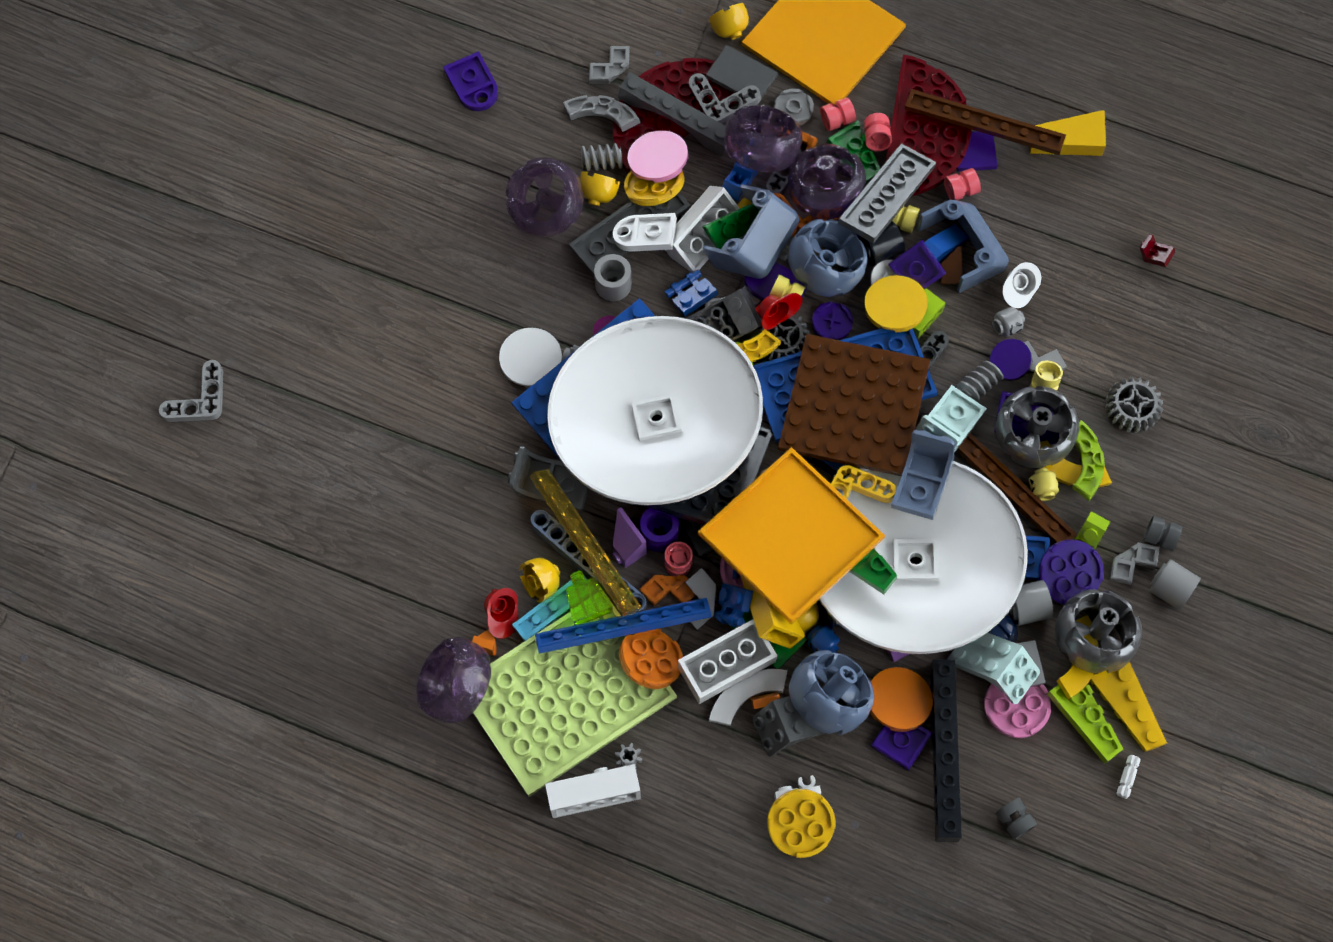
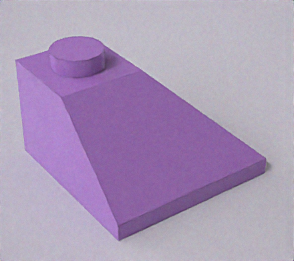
[612,507,647,568]

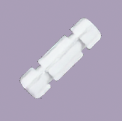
[1117,755,1140,799]

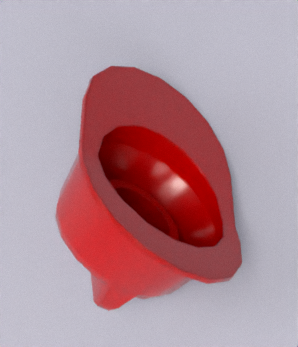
[755,293,802,330]
[484,588,519,639]

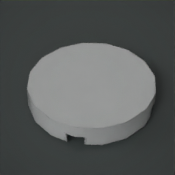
[774,89,814,127]

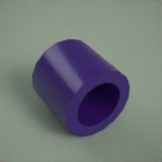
[640,508,679,552]

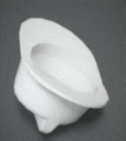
[1003,262,1042,308]

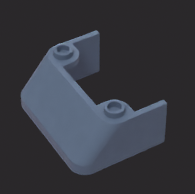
[703,184,800,279]
[917,200,1009,294]

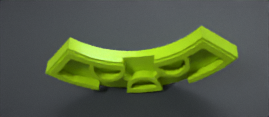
[1072,420,1105,501]

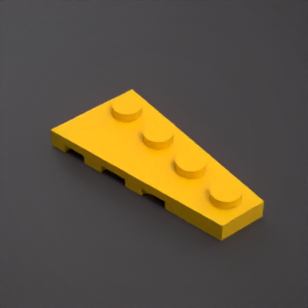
[1090,662,1167,752]

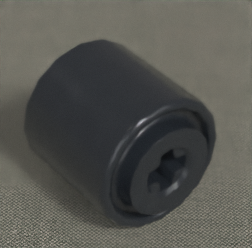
[859,221,905,266]

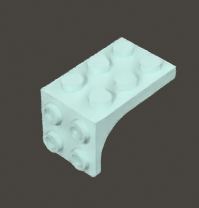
[916,385,987,452]
[947,632,1040,704]

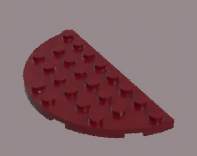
[885,55,972,196]
[613,58,744,173]

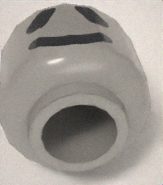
[992,307,1025,337]

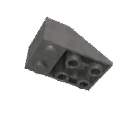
[687,288,762,341]

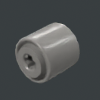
[594,254,632,301]
[1149,559,1201,610]
[1009,580,1053,626]

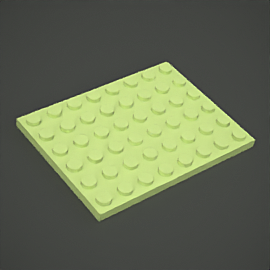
[456,591,677,797]

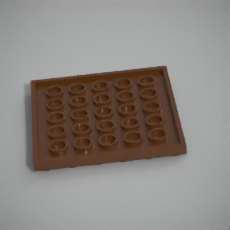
[778,334,931,476]

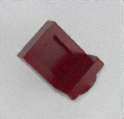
[1140,234,1175,267]

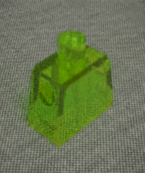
[566,571,613,625]

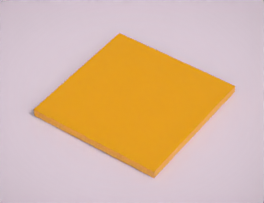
[741,0,906,105]
[698,447,885,625]

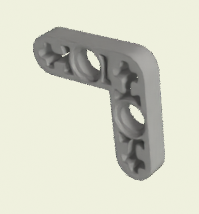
[689,73,761,124]
[159,360,223,422]

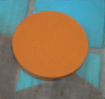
[619,629,683,689]
[870,667,933,732]

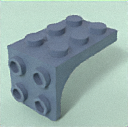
[891,430,955,520]

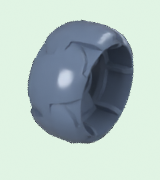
[788,219,867,297]
[789,650,874,735]

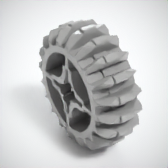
[1105,377,1163,433]

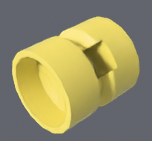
[892,205,920,234]
[770,275,805,298]
[1030,360,1063,390]

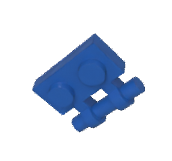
[664,270,718,317]
[714,583,753,627]

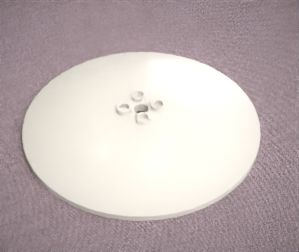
[547,316,763,505]
[819,461,1028,654]

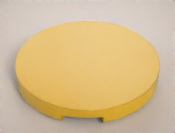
[624,171,685,206]
[865,275,928,332]
[767,789,836,858]

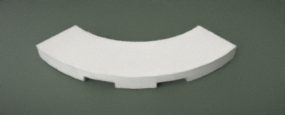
[709,669,787,726]

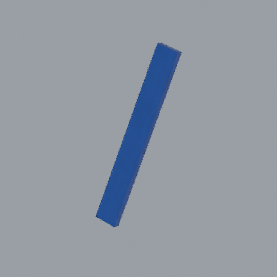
[535,598,712,654]

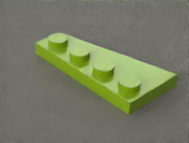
[1047,684,1123,764]

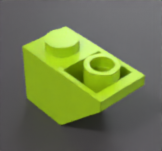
[1075,511,1110,549]

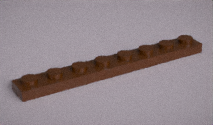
[905,89,1066,155]
[956,433,1077,544]

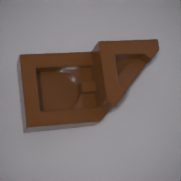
[940,246,962,284]

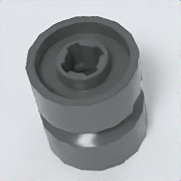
[1143,515,1183,552]
[995,797,1038,840]

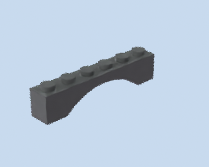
[618,72,734,156]

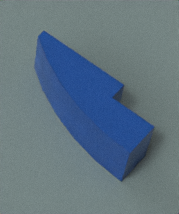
[722,145,768,201]

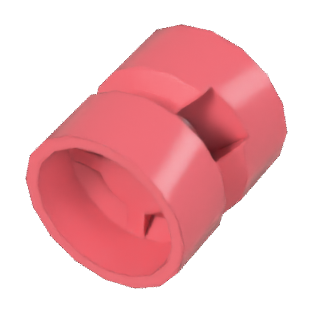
[820,97,856,131]
[864,113,892,151]
[944,168,981,200]
[665,542,693,576]

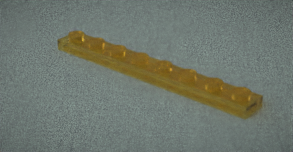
[530,469,642,616]

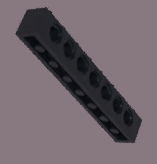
[930,660,962,842]

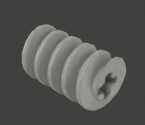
[581,143,623,171]
[956,361,1004,401]

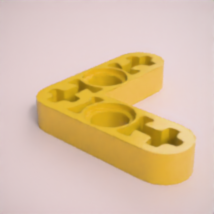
[831,465,896,503]

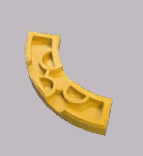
[737,329,781,362]
[1040,440,1112,488]
[1057,615,1098,700]

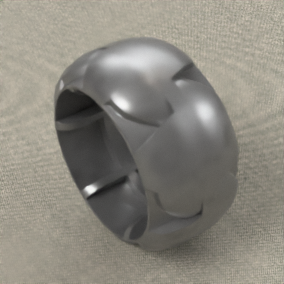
[996,386,1079,468]
[1055,589,1142,673]

